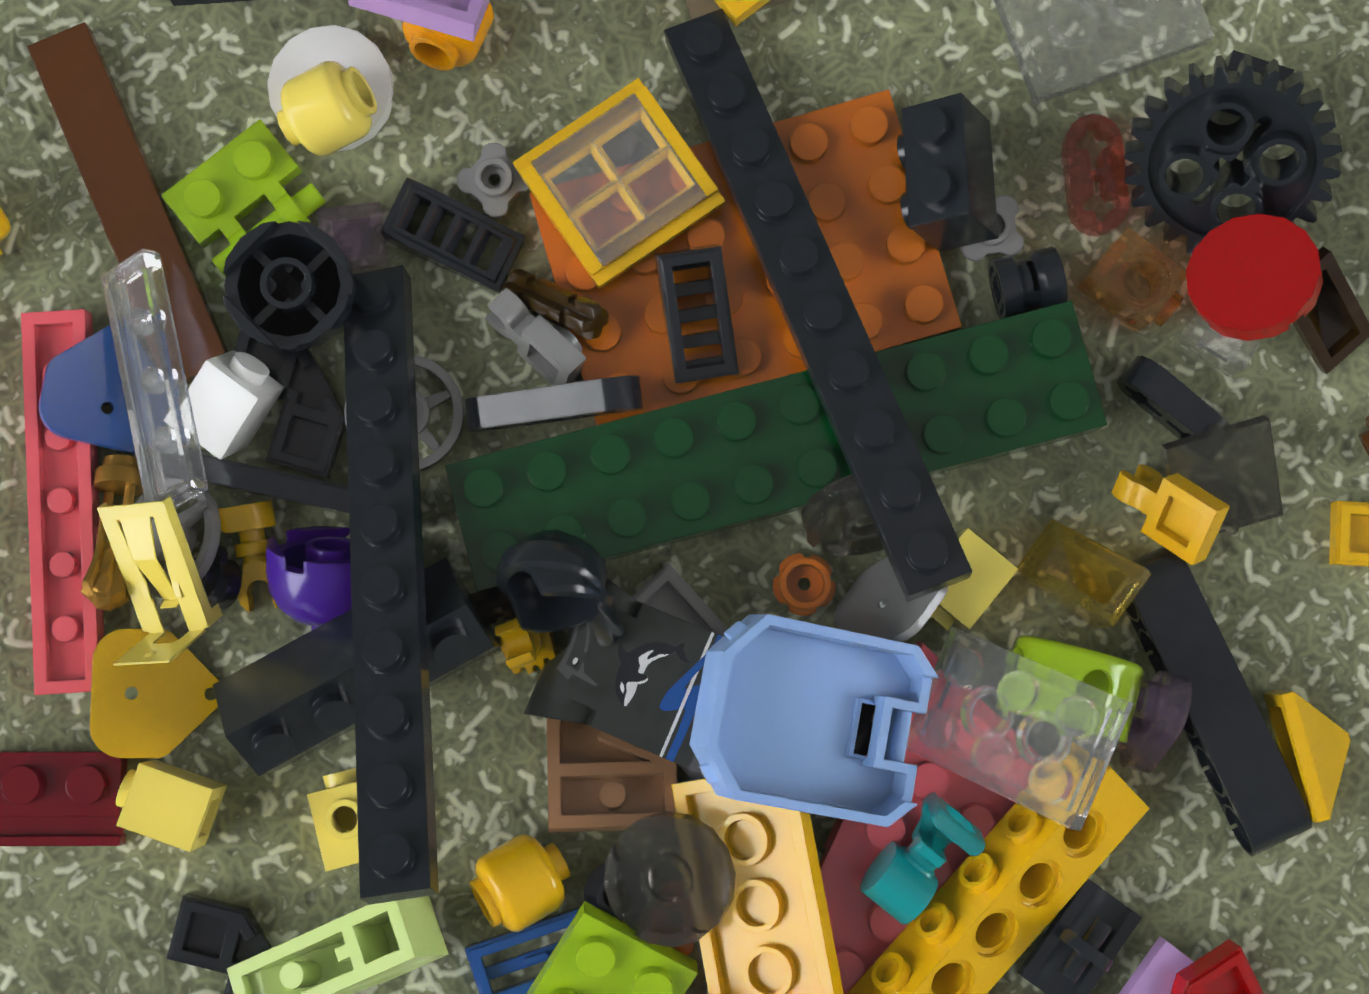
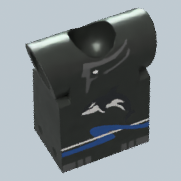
[523,578,723,774]

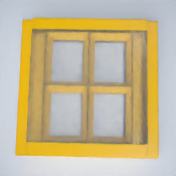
[513,78,725,289]

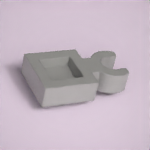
[485,288,586,386]

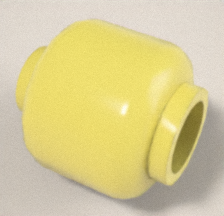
[277,61,377,156]

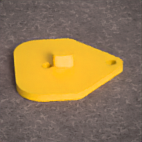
[90,628,219,758]

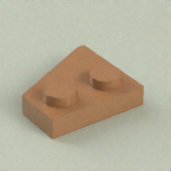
[547,718,679,833]

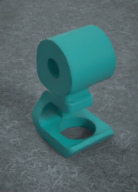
[860,792,986,925]

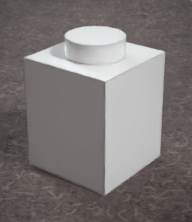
[169,350,285,460]

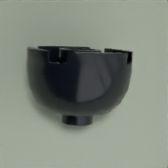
[223,221,356,351]

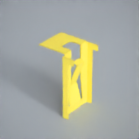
[97,496,223,666]

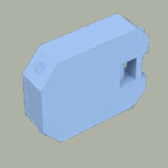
[689,614,939,827]

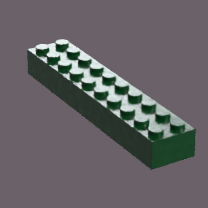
[445,301,1107,593]

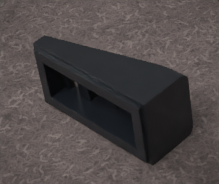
[381,177,526,294]
[654,244,739,384]

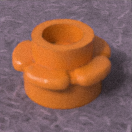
[773,553,836,616]

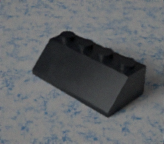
[213,557,501,776]

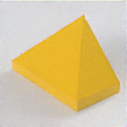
[1263,690,1351,823]

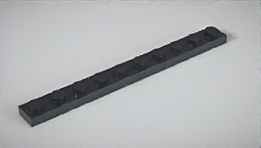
[664,8,972,602]
[344,265,439,905]

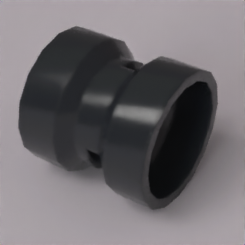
[988,246,1068,319]

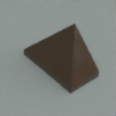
[1293,246,1369,374]

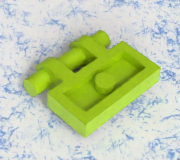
[161,119,326,277]

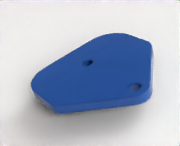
[39,321,175,454]

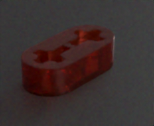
[1061,114,1130,237]

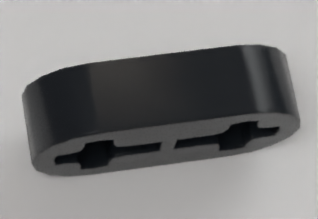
[1117,356,1232,457]

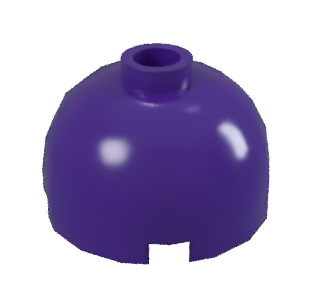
[266,526,352,631]

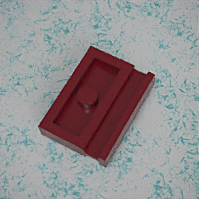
[0,751,127,846]

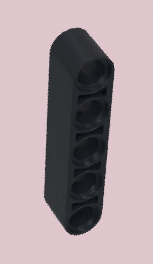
[1110,546,1312,857]

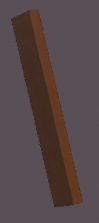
[27,22,228,389]

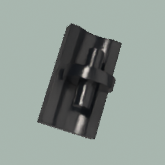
[1018,879,1142,994]

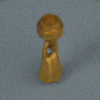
[80,454,148,611]

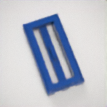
[465,906,581,994]

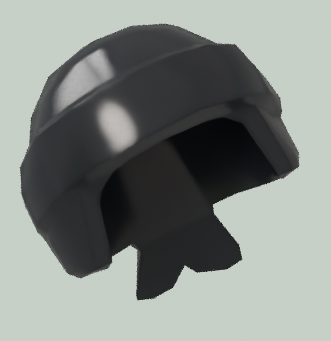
[496,529,625,646]

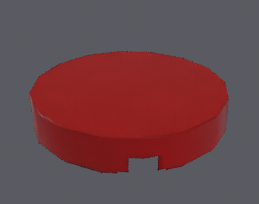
[1186,214,1323,341]

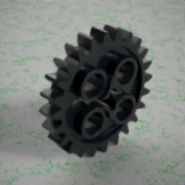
[1124,54,1342,254]

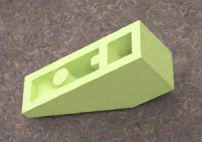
[226,896,449,994]

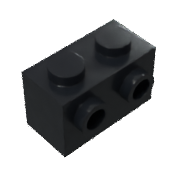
[897,93,998,252]

